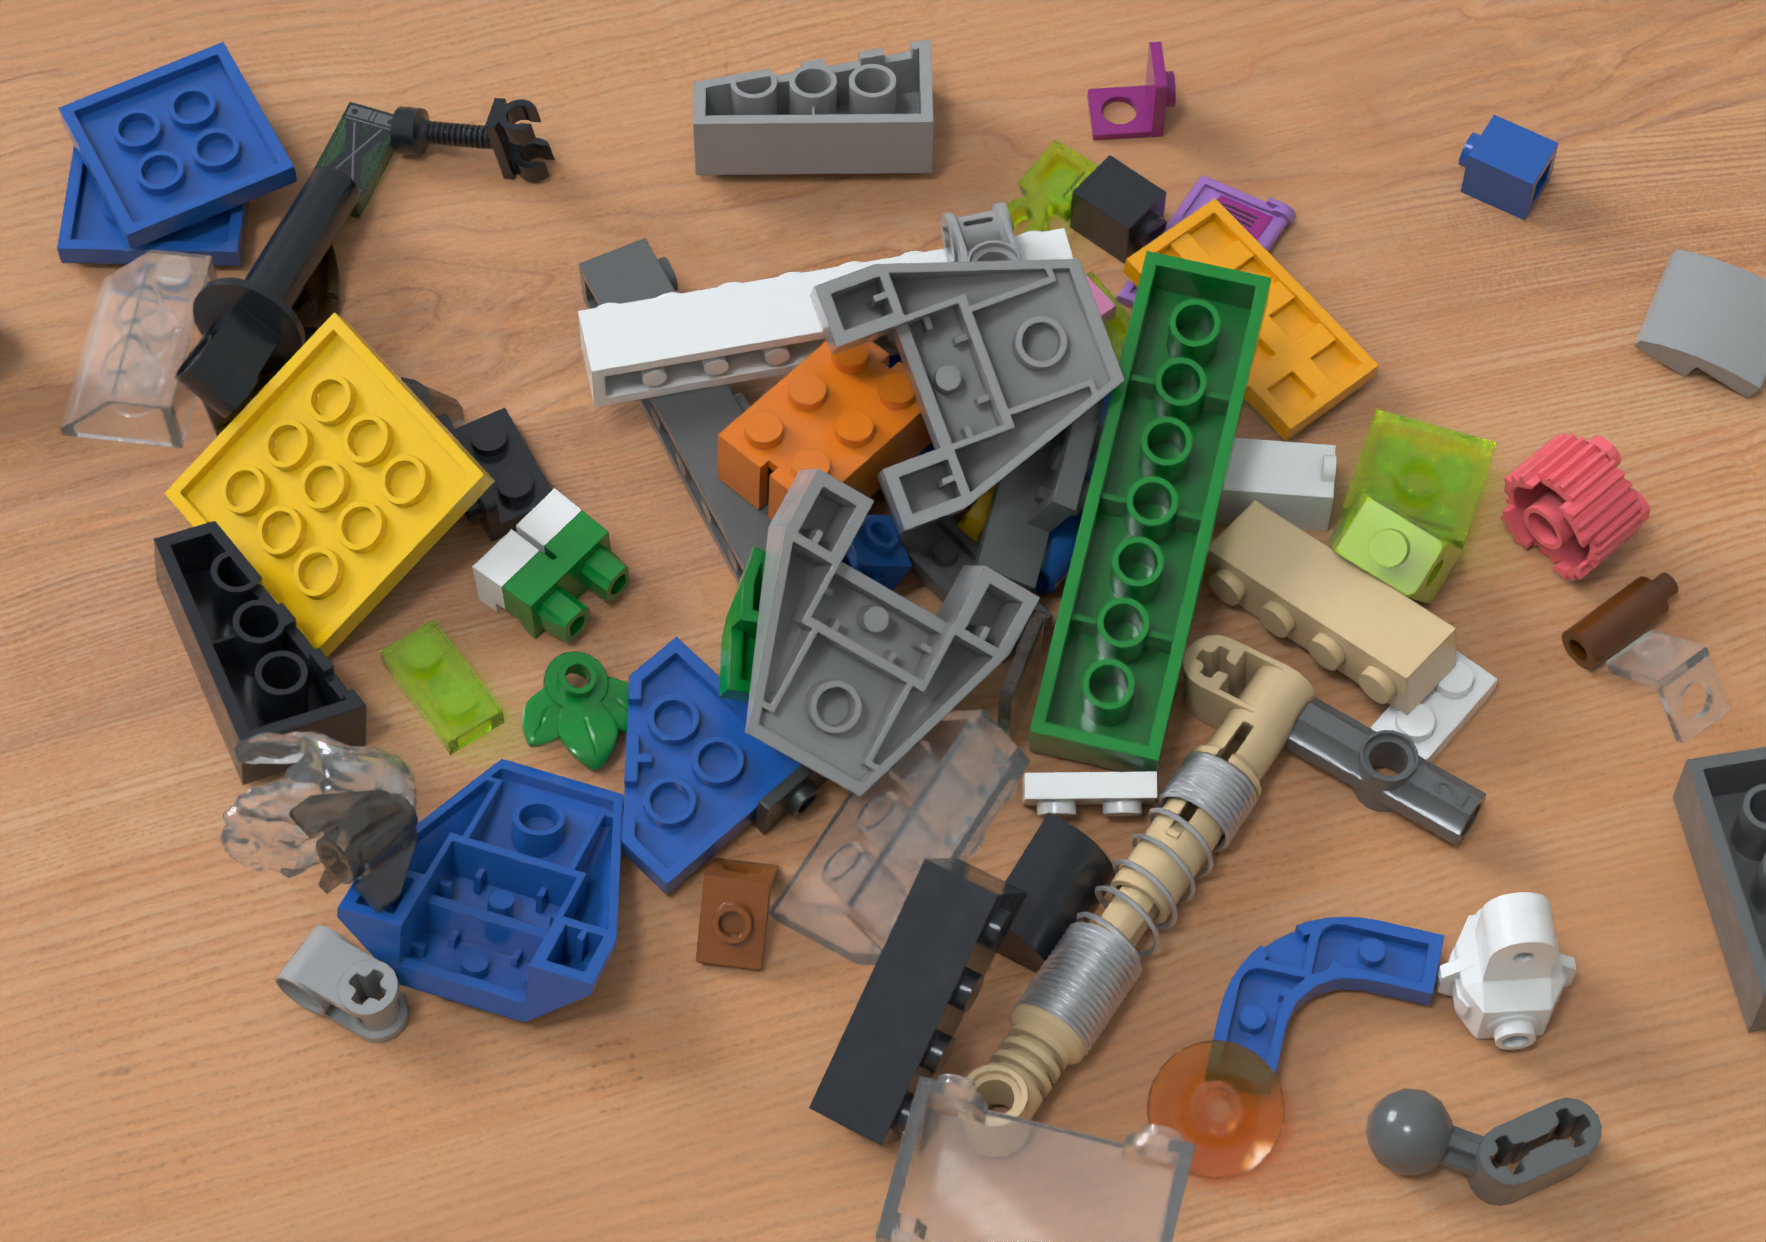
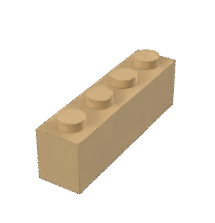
[1207,500,1456,716]

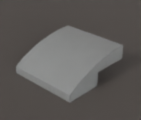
[1634,249,1766,398]

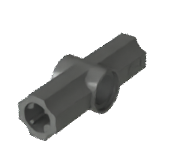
[1286,698,1486,845]

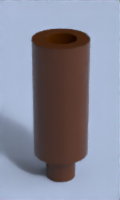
[1562,572,1678,670]

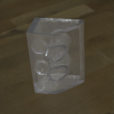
[60,250,217,448]

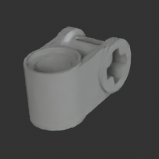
[940,202,1022,262]
[275,925,409,1043]

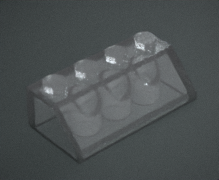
[769,709,1031,965]

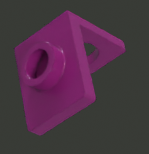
[1087,41,1176,141]

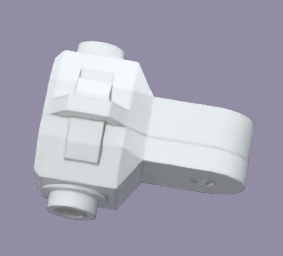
[1436,892,1576,1050]

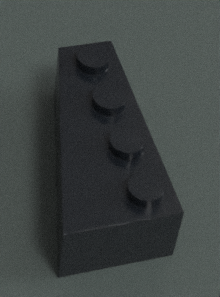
[154,521,366,785]
[809,858,1028,1146]

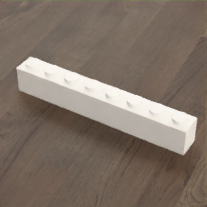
[578,228,1074,407]

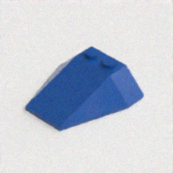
[337,759,623,1023]

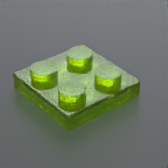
[1340,409,1496,555]

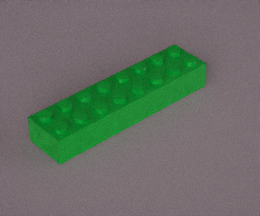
[1029,251,1271,773]

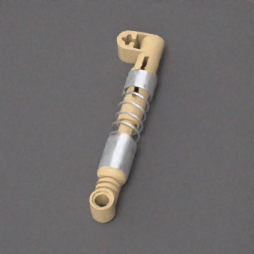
[960,635,1316,1156]

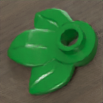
[521,652,629,772]

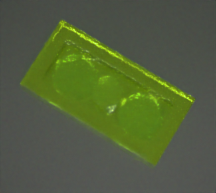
[380,620,505,755]

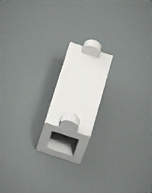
[1216,438,1337,531]

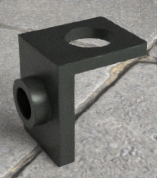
[754,764,827,835]

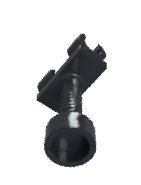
[390,98,555,182]

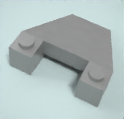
[810,259,1124,535]
[745,468,1040,797]

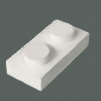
[1371,650,1498,763]
[1022,771,1157,817]

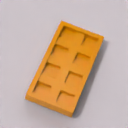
[1123,198,1379,441]

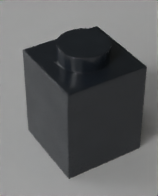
[1070,155,1167,264]

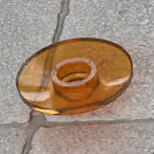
[1147,1040,1285,1179]

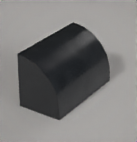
[997,812,1115,973]

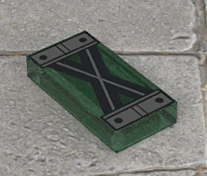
[313,102,395,219]

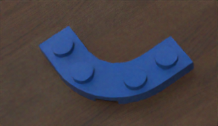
[1204,917,1445,1096]

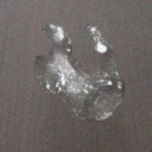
[220,732,418,879]

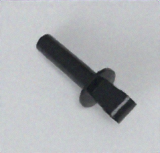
[174,166,359,418]

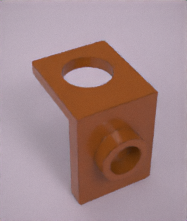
[696,858,779,970]

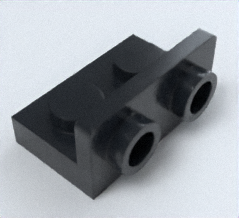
[436,407,552,542]

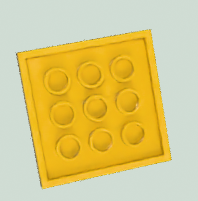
[164,312,495,658]

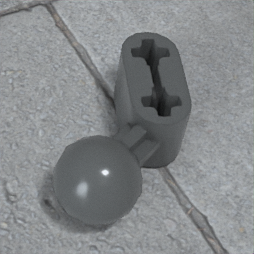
[1366,1088,1602,1206]

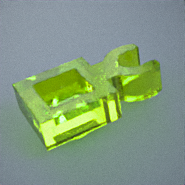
[1006,140,1099,233]

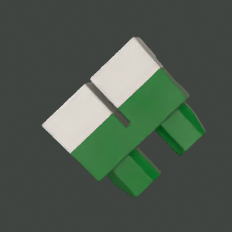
[472,488,630,643]

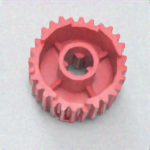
[1500,433,1650,581]

